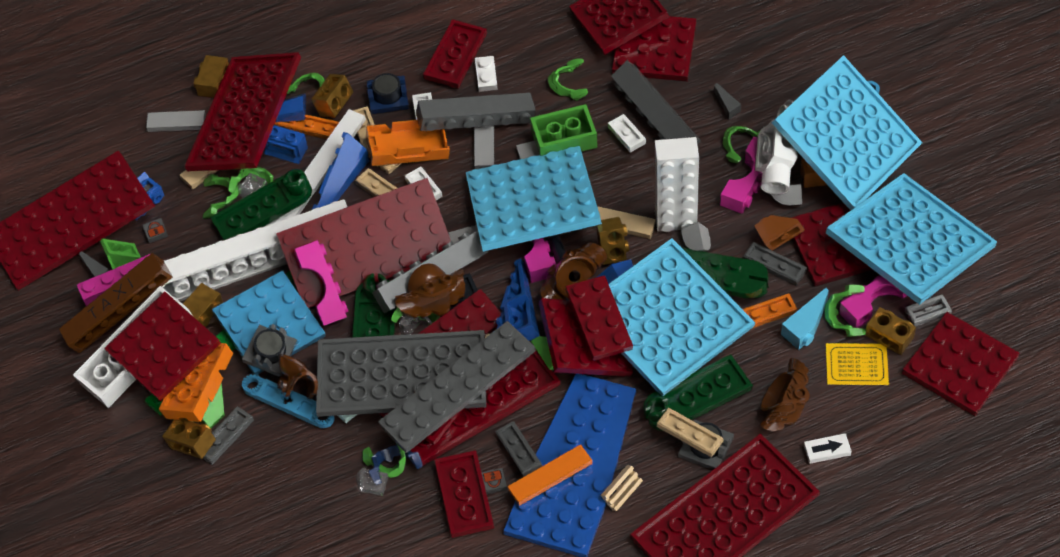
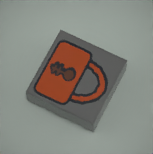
[143,218,168,243]
[481,468,507,494]

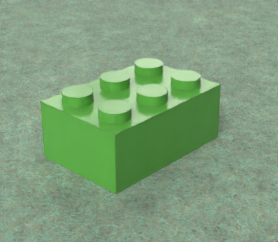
[530,104,597,156]

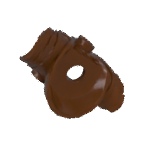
[540,243,607,300]
[394,263,465,318]
[277,354,318,399]
[760,358,810,432]

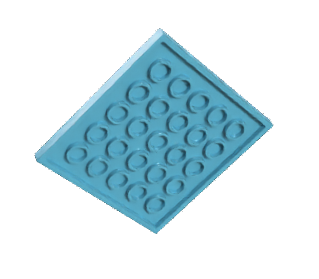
[771,55,922,210]
[466,146,602,252]
[826,173,997,305]
[609,238,755,397]

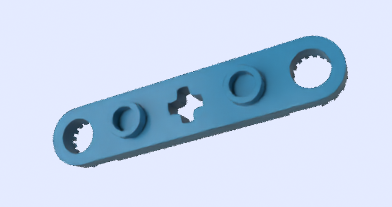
[242,374,335,428]

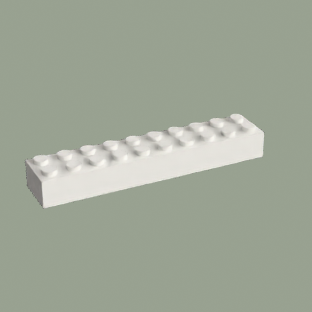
[162,199,347,301]

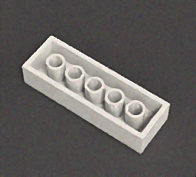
[655,137,699,232]
[73,286,193,408]

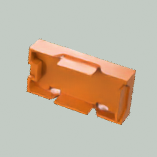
[366,120,450,166]
[159,343,233,422]

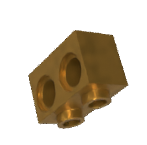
[311,74,353,118]
[596,217,629,265]
[865,307,916,355]
[162,418,216,459]

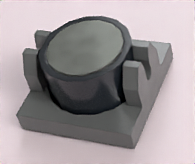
[242,324,297,377]
[678,419,734,470]

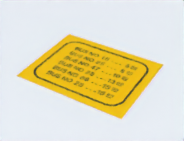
[826,343,889,385]

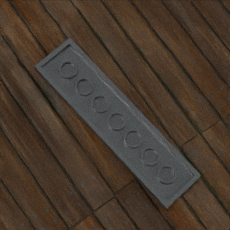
[378,321,536,453]

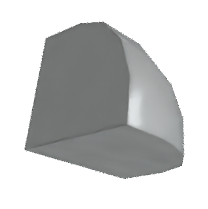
[771,184,802,205]
[681,222,711,252]

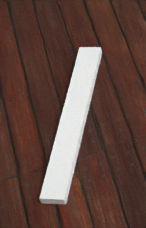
[266,109,366,226]

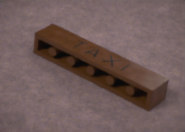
[59,253,173,353]

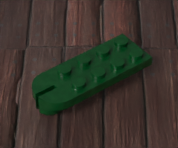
[210,169,312,240]
[682,248,769,298]
[353,273,396,338]
[644,354,753,431]

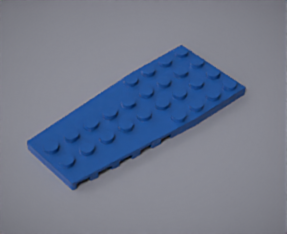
[504,374,636,557]

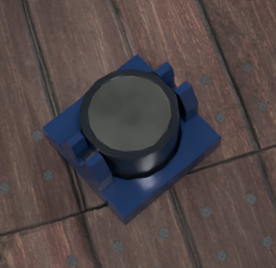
[367,73,409,114]

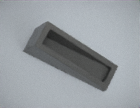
[714,83,741,120]
[79,251,109,278]

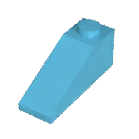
[781,288,829,350]

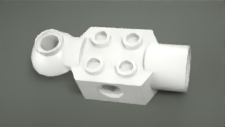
[755,99,798,194]

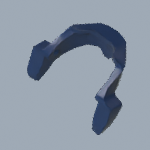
[368,445,422,485]

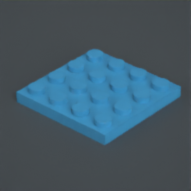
[212,271,326,375]

